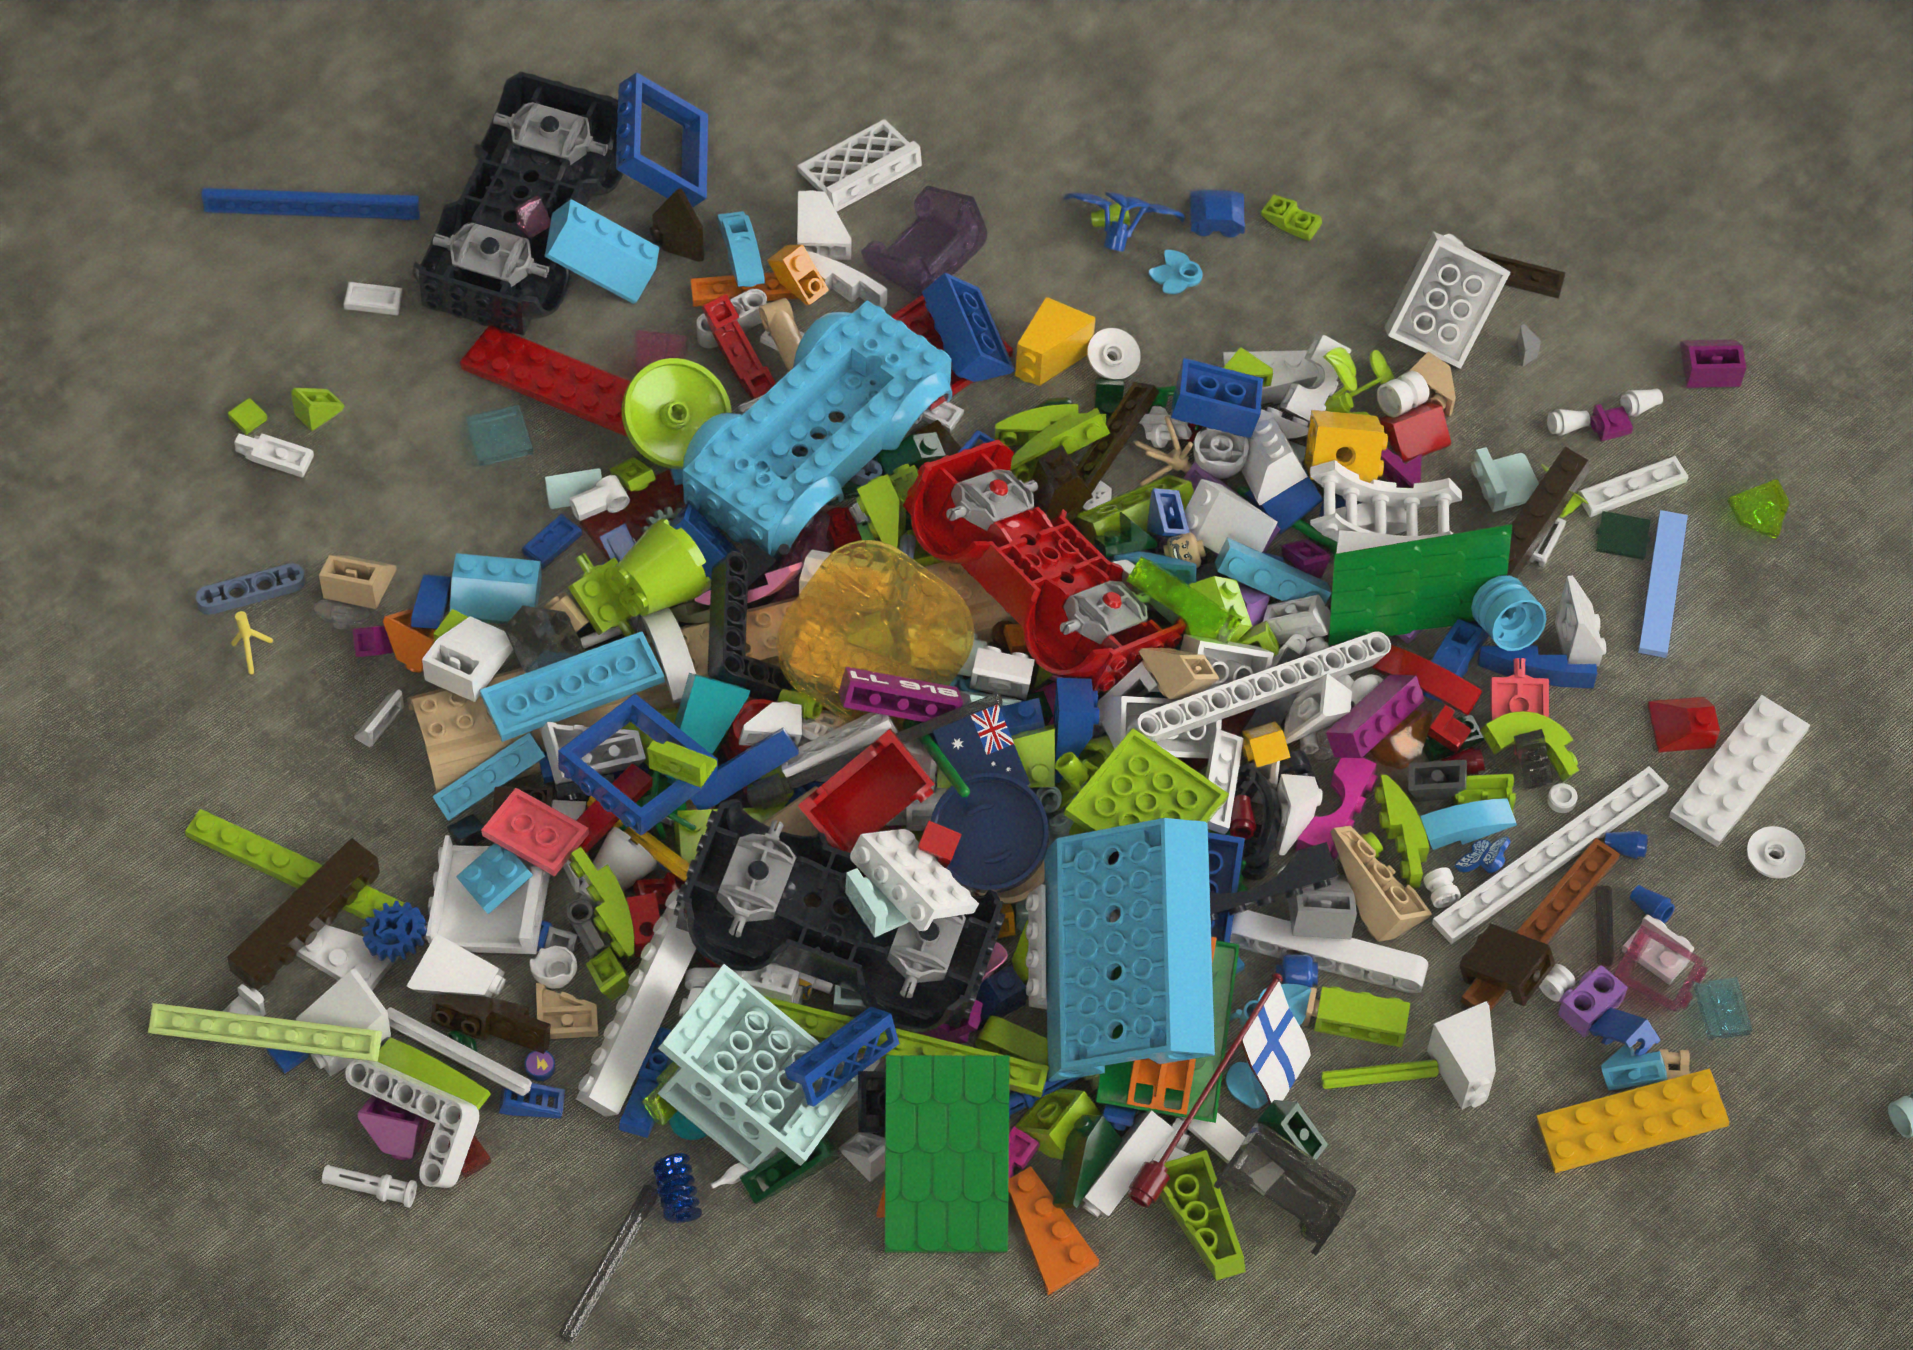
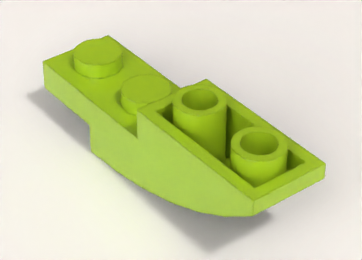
[994,404,1106,446]
[1010,408,1110,483]
[1374,775,1430,889]
[569,847,634,961]

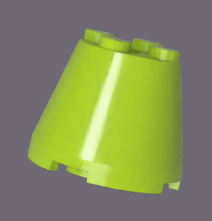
[609,519,711,617]

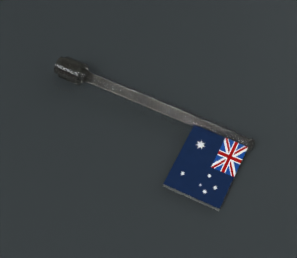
[747,691,1031,810]

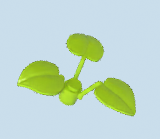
[1323,347,1395,434]
[1055,740,1157,836]

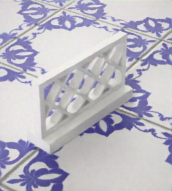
[797,119,922,212]

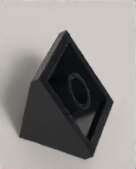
[743,539,783,609]
[858,1071,886,1133]

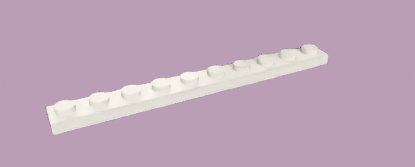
[1432,766,1669,945]

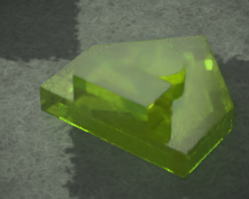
[1727,478,1790,539]

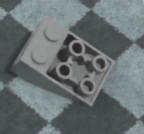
[1288,875,1357,940]

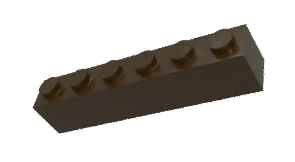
[1507,447,1590,578]
[227,838,380,991]

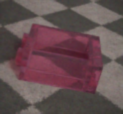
[1614,925,1708,1012]

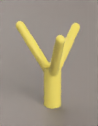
[231,611,273,675]

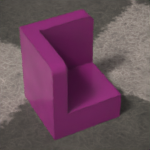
[353,625,394,657]

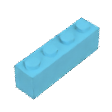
[1215,537,1331,604]

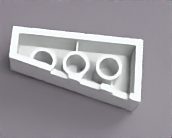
[1221,350,1318,405]

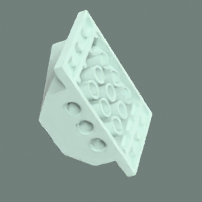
[657,964,858,1171]

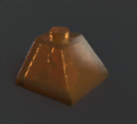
[1369,708,1433,769]

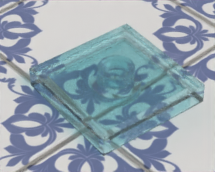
[465,405,533,466]

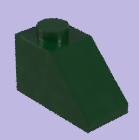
[876,432,946,476]
[1257,1100,1328,1166]

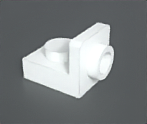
[222,984,266,1016]

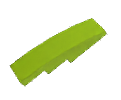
[378,1037,491,1110]

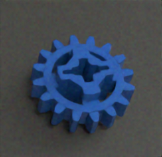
[362,901,427,963]

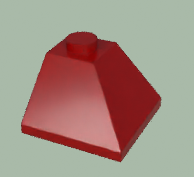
[1648,697,1720,753]

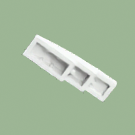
[807,251,887,308]

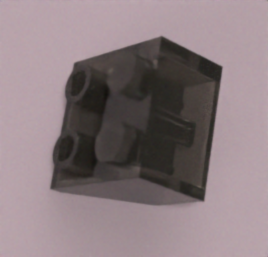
[503,606,585,673]

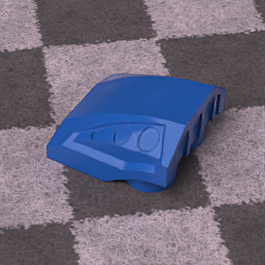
[1190,190,1245,238]

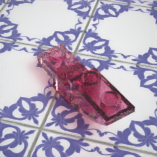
[774,511,833,602]

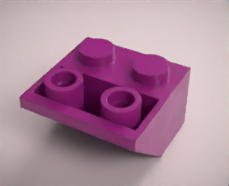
[1680,339,1746,388]

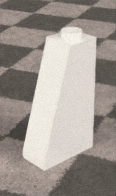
[1082,1110,1175,1218]

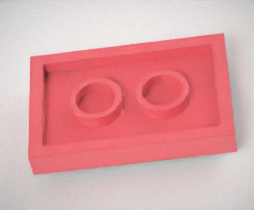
[482,788,589,876]

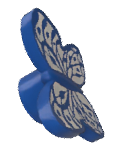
[1455,836,1511,873]

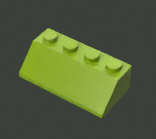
[1074,475,1194,546]

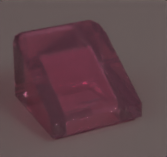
[516,196,551,237]

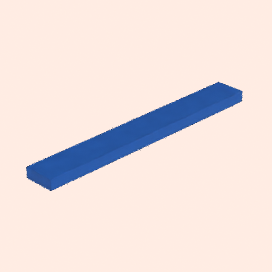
[201,188,420,220]

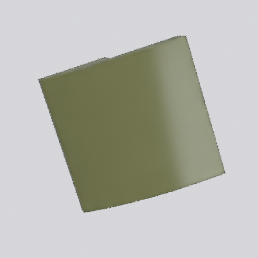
[669,600,710,623]

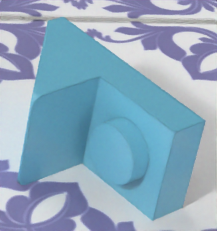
[1601,1045,1667,1091]

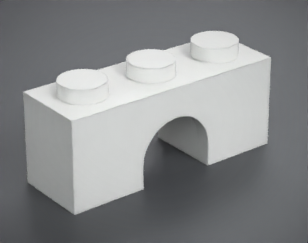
[1279,334,1351,422]

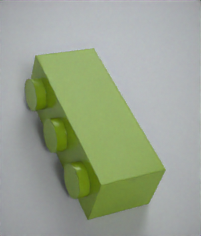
[1314,986,1410,1048]

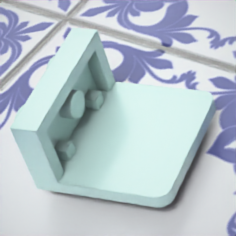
[1471,447,1539,512]

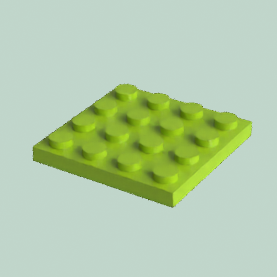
[1064,728,1229,852]

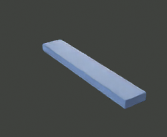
[1638,510,1688,658]

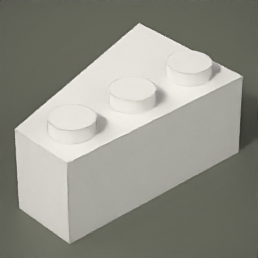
[540,722,646,785]

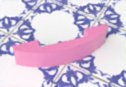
[694,562,803,605]

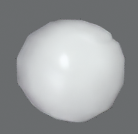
[529,945,578,989]

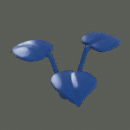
[1063,192,1185,252]

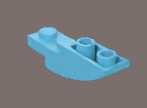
[717,211,765,287]

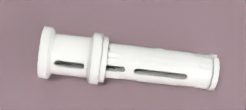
[322,1164,417,1208]

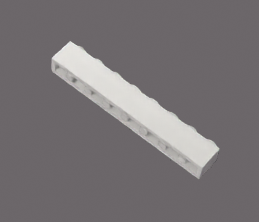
[576,889,696,1117]

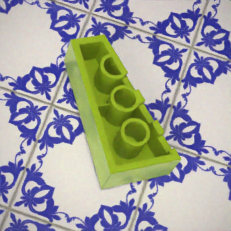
[1160,1150,1246,1281]

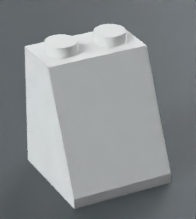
[407,933,506,998]
[296,968,391,1076]
[1427,1001,1496,1109]

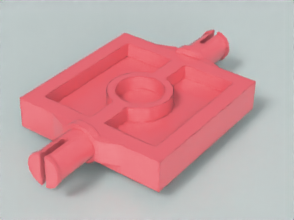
[1490,658,1549,755]

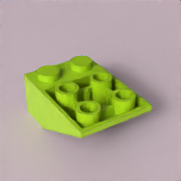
[856,474,906,566]

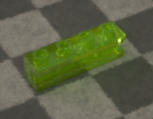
[1126,556,1242,644]

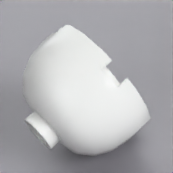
[1193,428,1249,479]

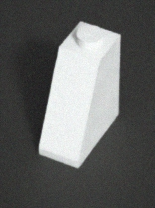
[797,190,851,260]

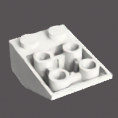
[422,616,520,702]

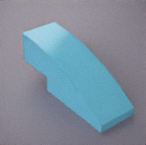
[1420,798,1517,850]

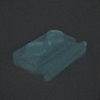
[1694,977,1752,1040]

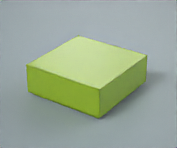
[228,398,268,435]

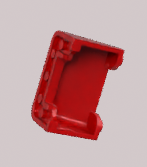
[797,728,935,853]

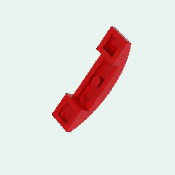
[702,294,776,400]
[1372,645,1482,716]

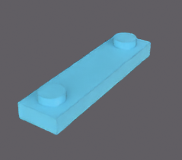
[432,732,547,821]

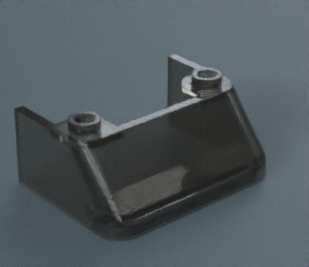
[1213,1123,1356,1256]

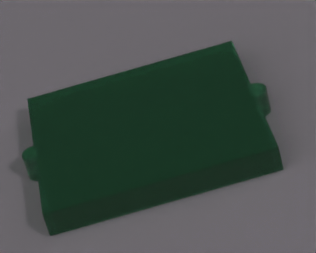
[1596,511,1651,560]

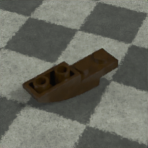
[431,994,551,1054]

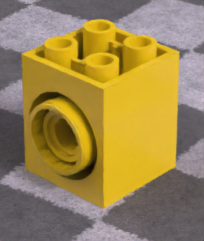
[1304,410,1388,483]

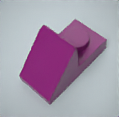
[1380,448,1422,488]
[1281,539,1330,578]

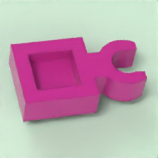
[1009,1126,1040,1179]

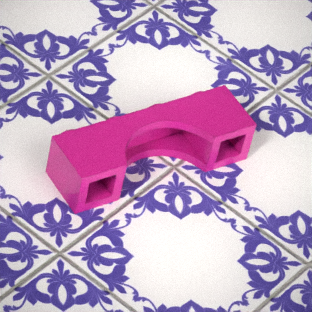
[1295,757,1378,859]

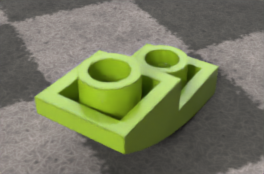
[1261,194,1322,241]

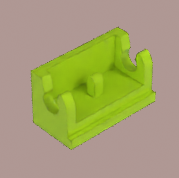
[1452,774,1516,813]

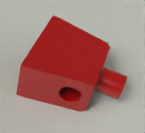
[626,893,660,957]

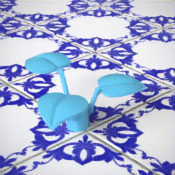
[1226,984,1311,1109]

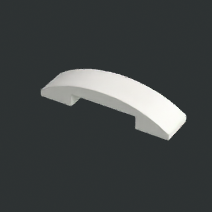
[641,608,696,703]

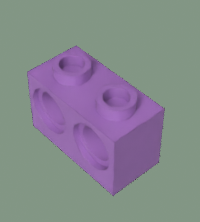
[1558,965,1628,1038]

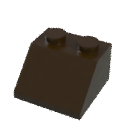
[1031,445,1093,520]

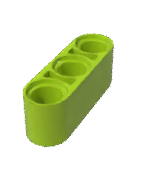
[975,1016,1048,1066]

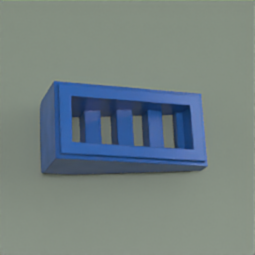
[498,1083,565,1119]

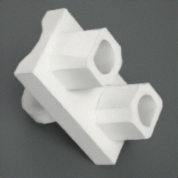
[1139,406,1192,448]

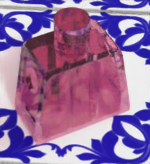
[635,330,688,375]

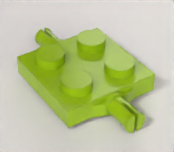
[568,553,636,637]

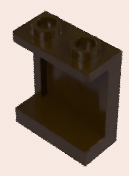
[1459,923,1555,1006]

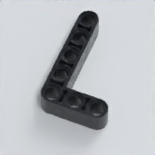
[708,551,794,702]

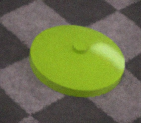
[622,358,732,469]

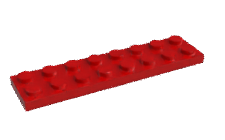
[459,326,631,437]

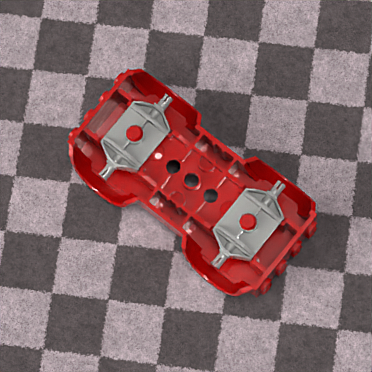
[903,439,1186,692]

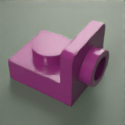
[1590,404,1633,442]

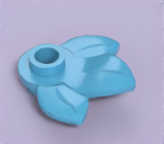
[1149,250,1203,294]

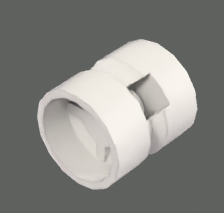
[1377,371,1429,418]

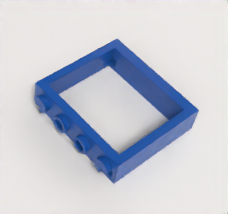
[616,72,708,208]
[558,694,718,836]

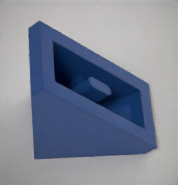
[1147,488,1190,536]

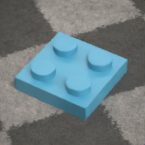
[456,843,533,914]

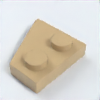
[536,983,598,1039]

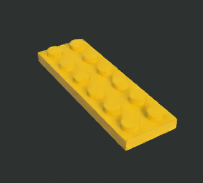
[1537,1068,1729,1173]

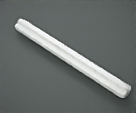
[387,1007,532,1096]

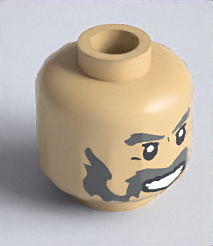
[1163,532,1206,568]

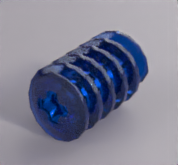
[653,1153,702,1223]

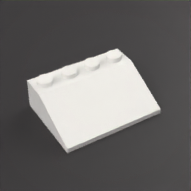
[1385,231,1510,369]

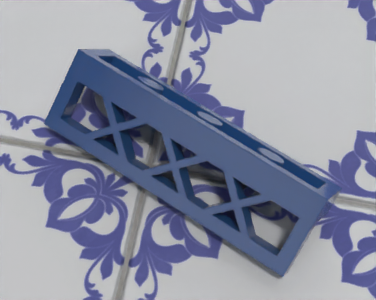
[784,1007,900,1107]

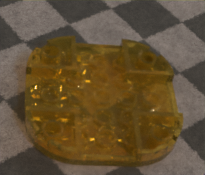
[776,540,974,735]

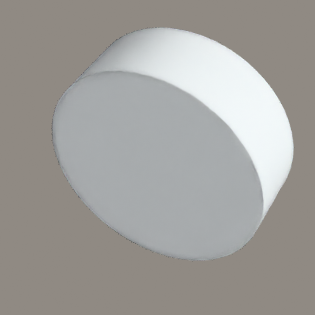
[1547,783,1577,813]

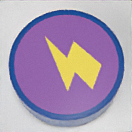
[525,1051,555,1081]

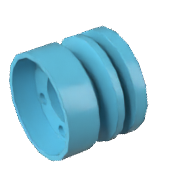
[1471,575,1547,651]

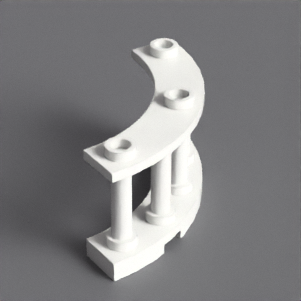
[1310,460,1462,542]

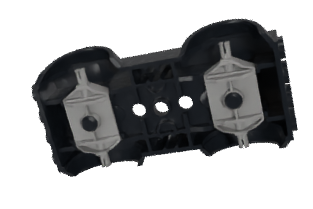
[412,71,625,336]
[673,799,1006,1032]

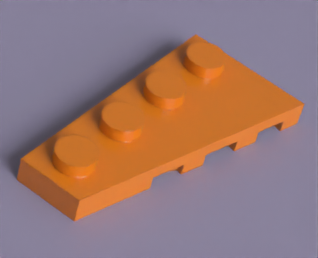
[1008,1166,1099,1295]

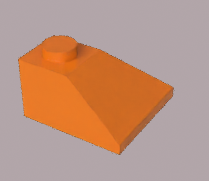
[383,609,436,673]

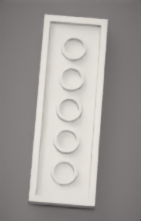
[1669,695,1810,848]

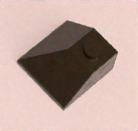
[650,188,704,262]

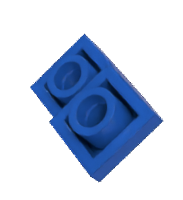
[1103,1104,1138,1131]

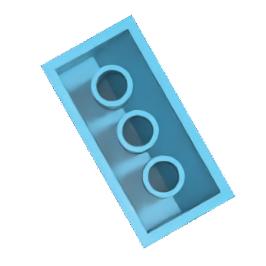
[545,199,659,304]

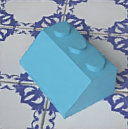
[450,553,542,626]

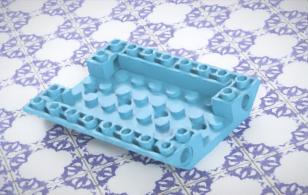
[1044,818,1215,1082]

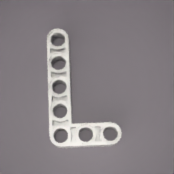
[345,1059,479,1188]

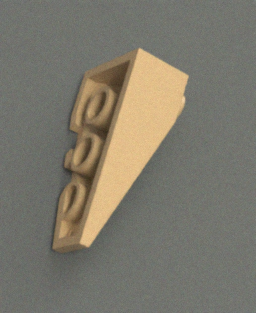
[1330,826,1432,942]

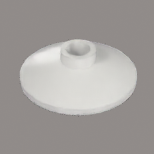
[1087,328,1141,380]
[1747,826,1805,879]

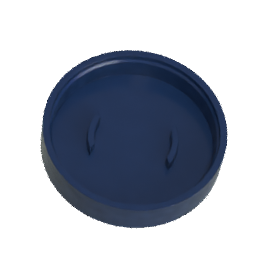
[931,772,1049,893]

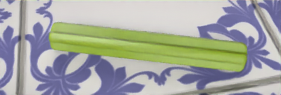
[1321,1059,1439,1089]

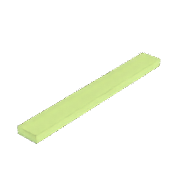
[148,1003,382,1062]

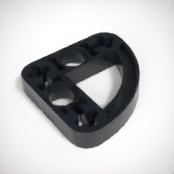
[1234,764,1281,867]

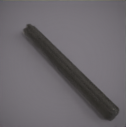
[559,1185,658,1343]

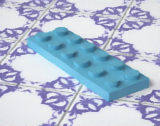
[480,631,665,742]

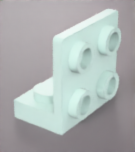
[845,868,910,937]

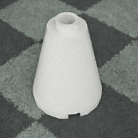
[579,827,657,909]

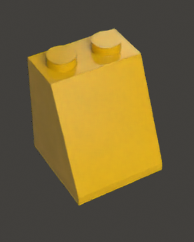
[1015,297,1096,386]

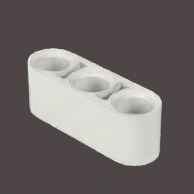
[697,289,767,348]

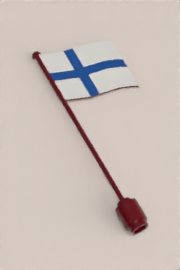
[1128,973,1311,1208]

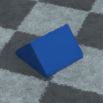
[1244,471,1323,535]

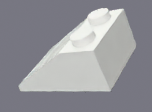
[1184,479,1278,554]
[1555,575,1606,666]

